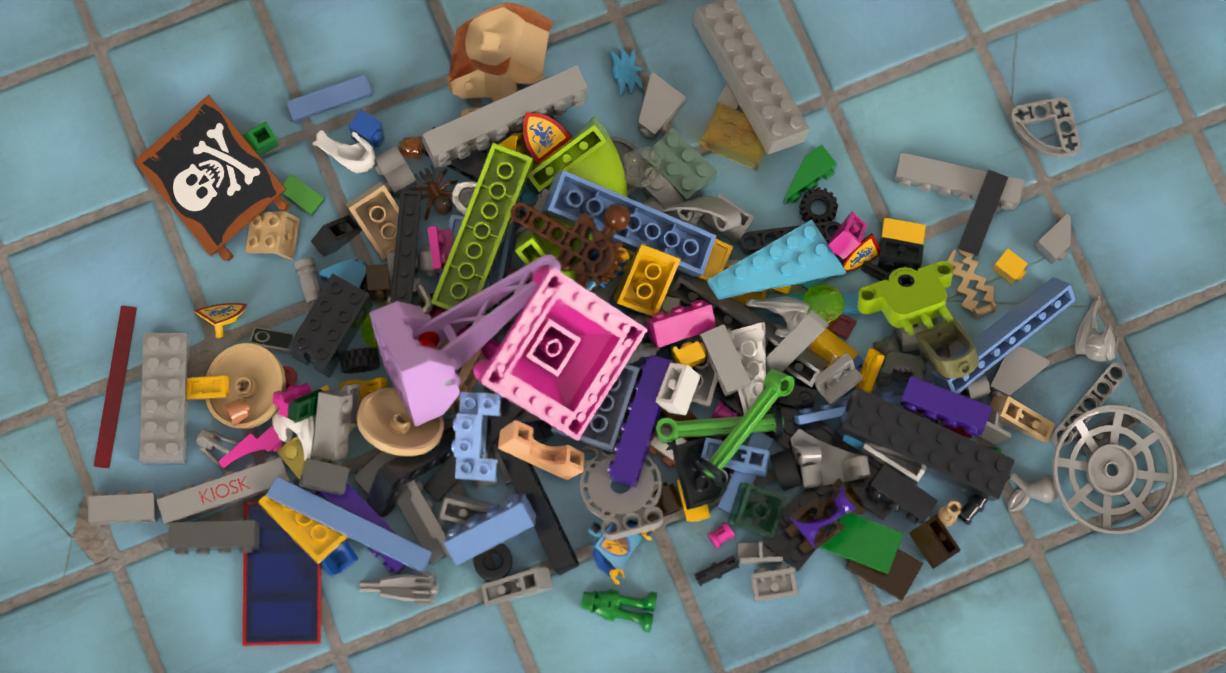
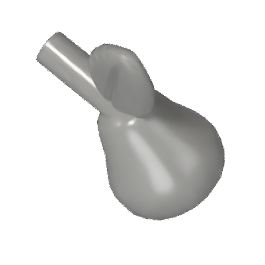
[1008,472,1058,512]

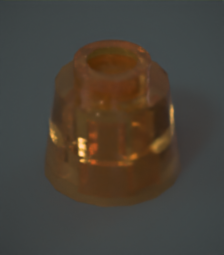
[399,136,423,159]

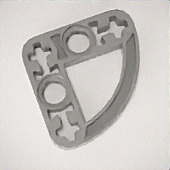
[1010,97,1081,158]

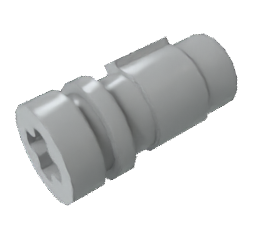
[294,258,321,304]

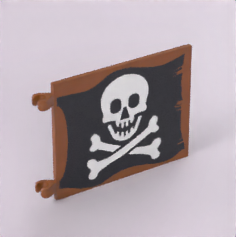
[134,95,290,261]

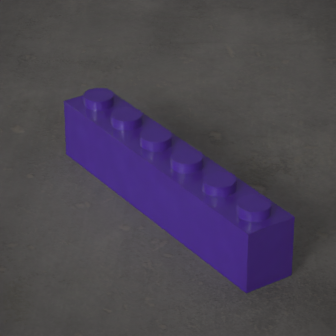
[608,356,674,487]
[310,461,406,574]

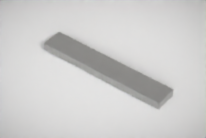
[766,310,829,374]

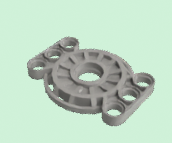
[580,436,663,540]

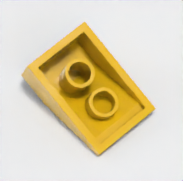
[614,244,681,316]

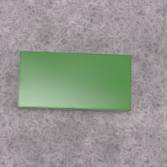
[282,174,325,216]

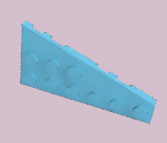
[707,220,846,300]

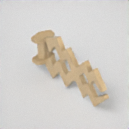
[947,250,996,319]

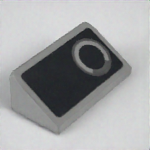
[249,326,295,355]

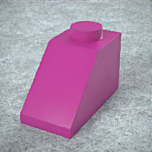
[828,211,868,259]

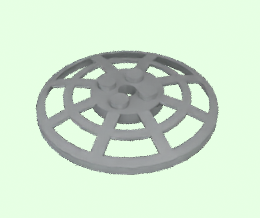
[1052,405,1177,534]

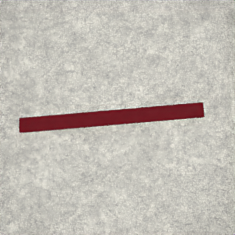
[94,306,137,469]

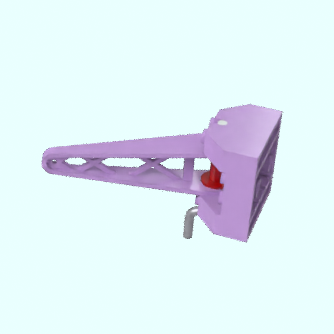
[369,255,561,427]

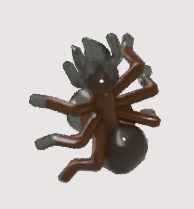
[409,165,459,220]

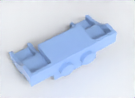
[452,392,502,481]

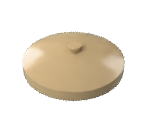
[205,343,286,429]
[357,388,444,456]

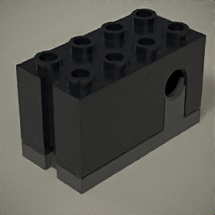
[288,273,373,378]

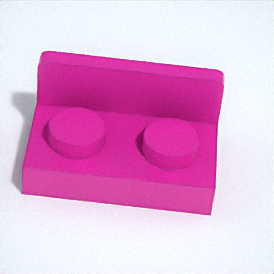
[428,226,454,273]

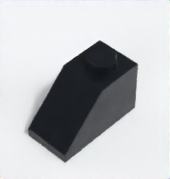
[311,215,362,257]

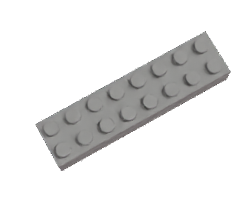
[692,0,810,155]
[422,65,588,168]

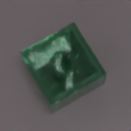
[727,483,787,538]

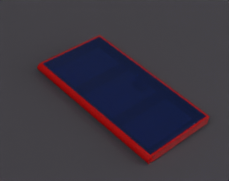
[242,502,322,647]

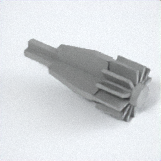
[360,572,439,605]

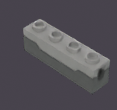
[396,478,450,565]

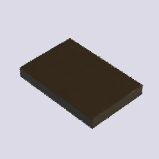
[845,549,924,601]

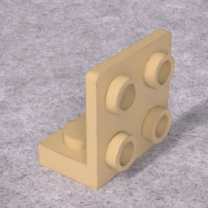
[245,211,300,259]

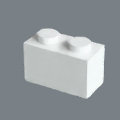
[656,363,700,415]

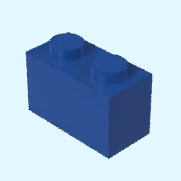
[349,109,385,150]

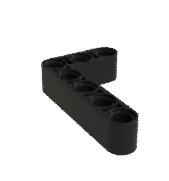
[366,427,456,518]

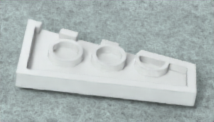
[731,322,766,415]

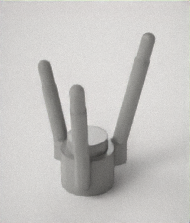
[196,429,240,473]

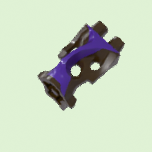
[785,478,866,553]

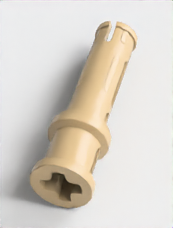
[936,501,961,528]

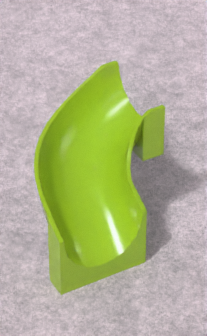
[515,116,628,280]

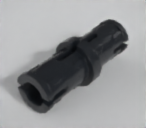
[694,555,739,586]

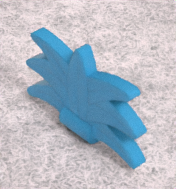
[609,49,643,96]

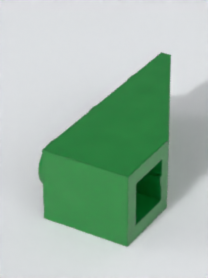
[243,121,279,156]
[783,145,837,205]

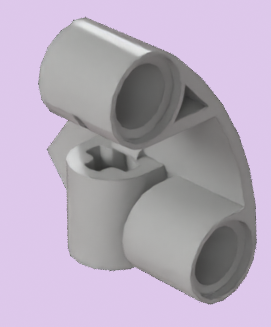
[658,196,741,231]
[790,429,871,488]

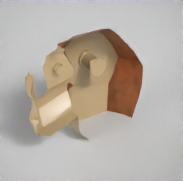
[448,2,554,116]

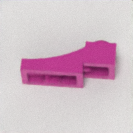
[218,425,284,469]

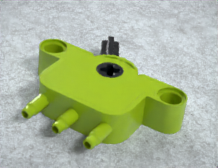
[857,261,953,336]

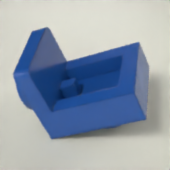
[320,541,359,577]

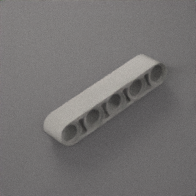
[1050,363,1126,448]

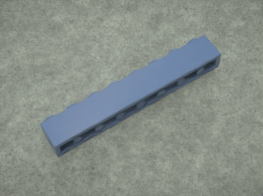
[931,277,1076,394]

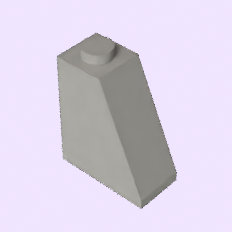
[638,72,686,140]
[990,345,1050,397]

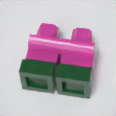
[273,383,324,423]

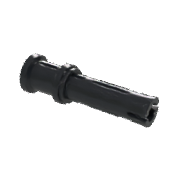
[957,476,1010,525]

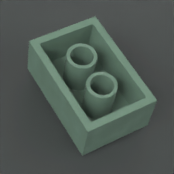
[643,128,717,201]

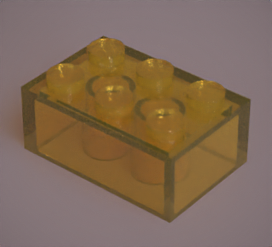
[700,103,766,171]

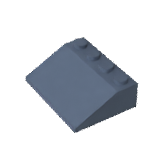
[551,364,640,453]

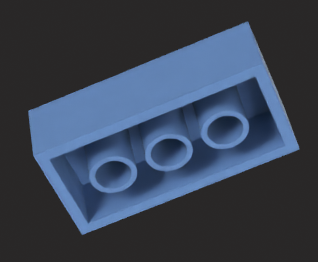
[444,493,536,566]

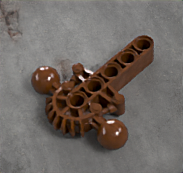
[511,203,631,290]

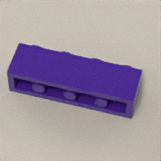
[900,376,992,436]

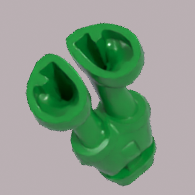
[581,589,657,632]

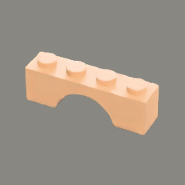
[498,420,585,481]

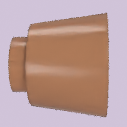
[223,399,251,426]

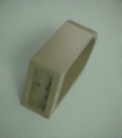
[915,317,979,379]

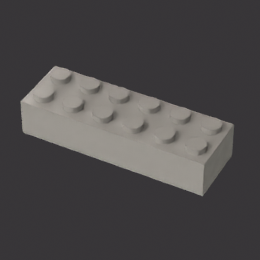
[139,333,190,465]

